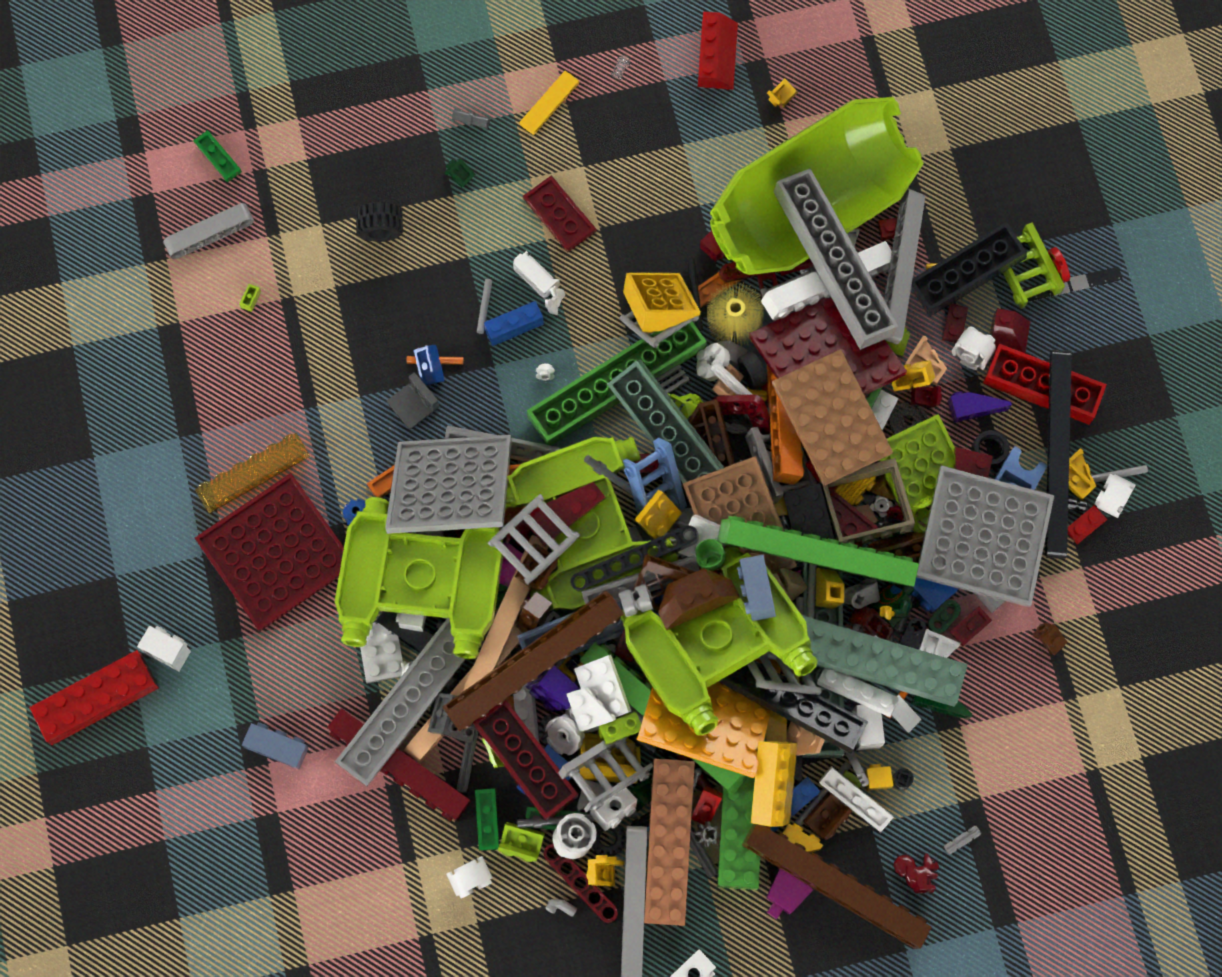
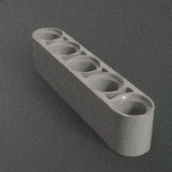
[163,203,254,259]

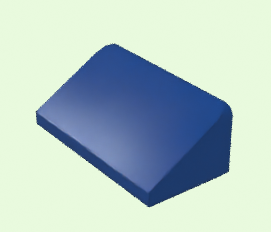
[413,345,444,386]

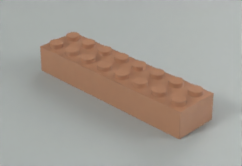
[644,759,695,926]

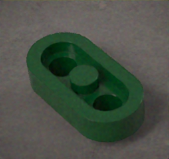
[928,600,961,634]

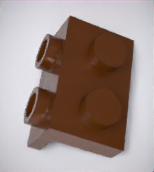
[515,544,560,590]
[803,791,852,840]

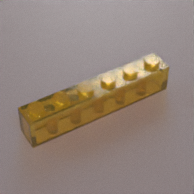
[195,433,310,514]

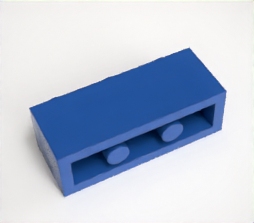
[484,301,544,346]

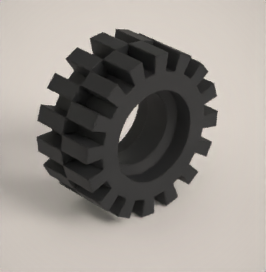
[592,823,626,857]

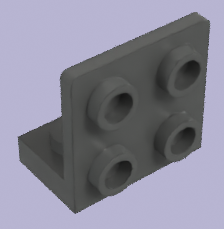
[387,372,439,429]
[427,693,477,743]

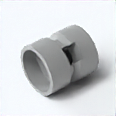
[618,584,653,617]

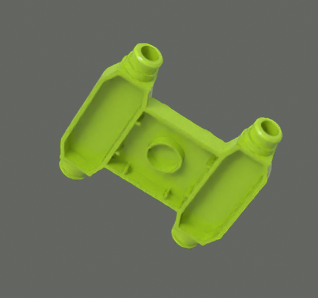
[505,437,678,611]
[334,497,503,659]
[620,546,818,735]

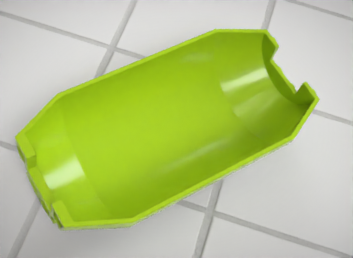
[710,97,924,275]

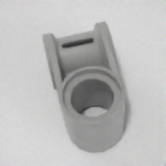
[844,579,880,609]

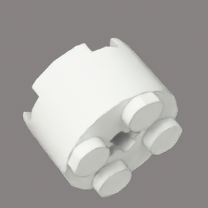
[952,327,996,370]
[1095,474,1136,518]
[552,813,597,859]
[446,856,493,898]

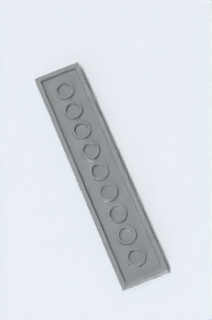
[335,618,489,787]

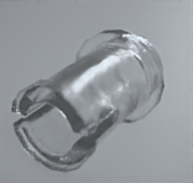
[611,55,630,80]

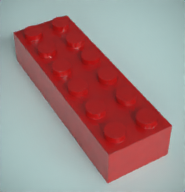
[982,344,1107,425]
[29,650,159,745]

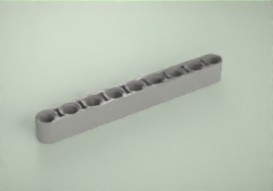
[884,189,925,344]
[621,826,647,977]

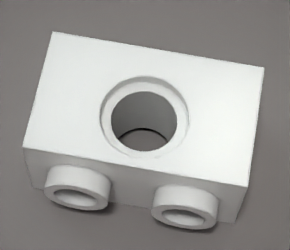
[590,788,637,831]
[670,949,716,977]

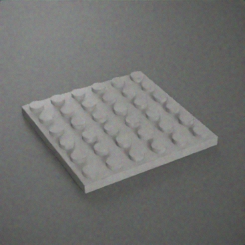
[385,435,512,534]
[916,466,1054,607]

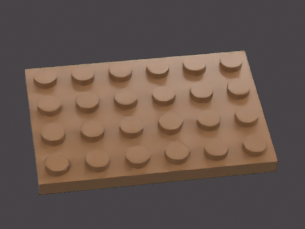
[772,349,893,486]
[683,456,797,576]

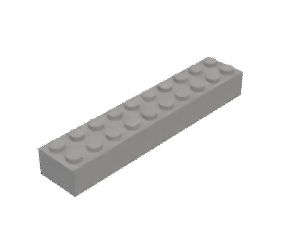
[774,169,898,350]

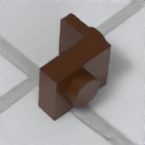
[1032,622,1068,656]

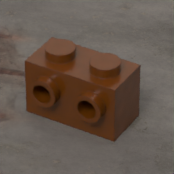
[516,592,552,633]

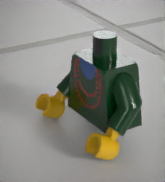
[867,583,914,628]

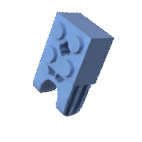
[994,446,1047,490]

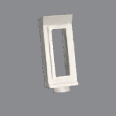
[513,251,560,299]

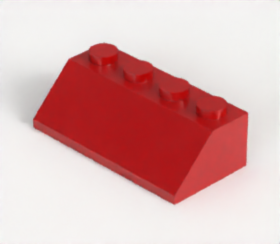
[697,12,738,90]

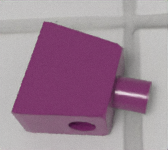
[766,869,813,920]

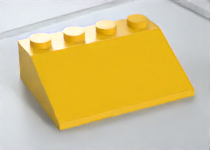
[623,273,700,333]
[751,741,798,827]

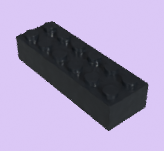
[911,222,1027,317]

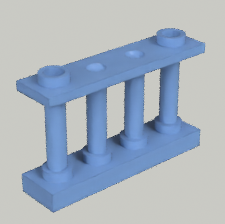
[623,438,687,515]

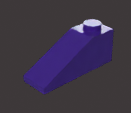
[948,391,1012,423]

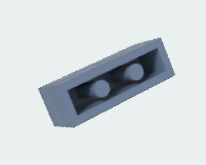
[737,555,776,621]
[242,722,309,769]

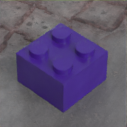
[525,665,580,712]

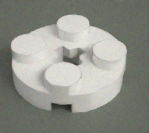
[696,343,730,381]
[545,714,585,755]

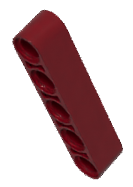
[544,844,618,923]

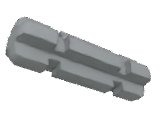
[944,826,981,854]

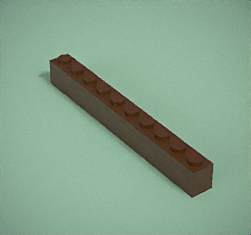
[442,591,624,731]
[742,824,931,949]

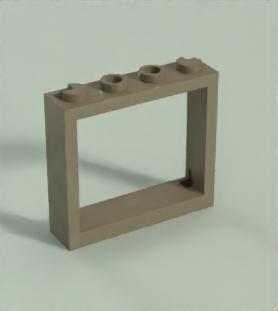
[819,458,915,545]

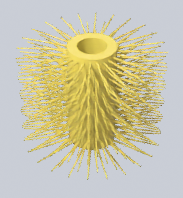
[707,281,764,347]

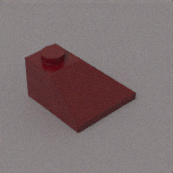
[990,308,1030,353]

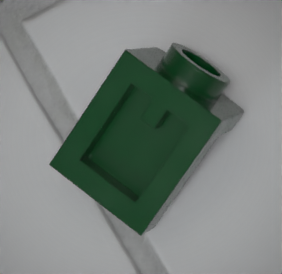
[444,158,476,188]
[630,778,652,812]

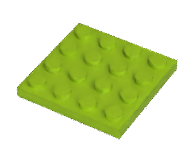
[877,414,955,509]

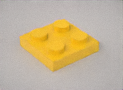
[635,490,682,540]

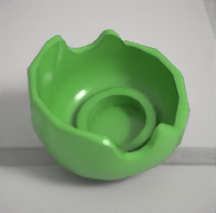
[695,539,726,571]

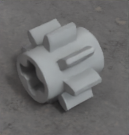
[694,821,720,847]

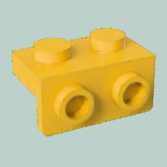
[587,855,624,887]

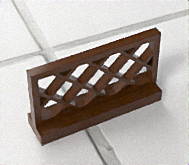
[632,554,696,611]

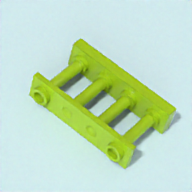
[1003,223,1065,309]

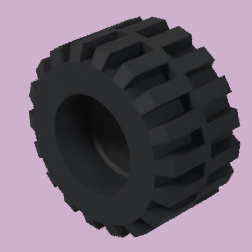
[356,202,403,242]

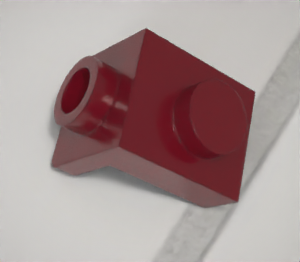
[911,386,942,408]

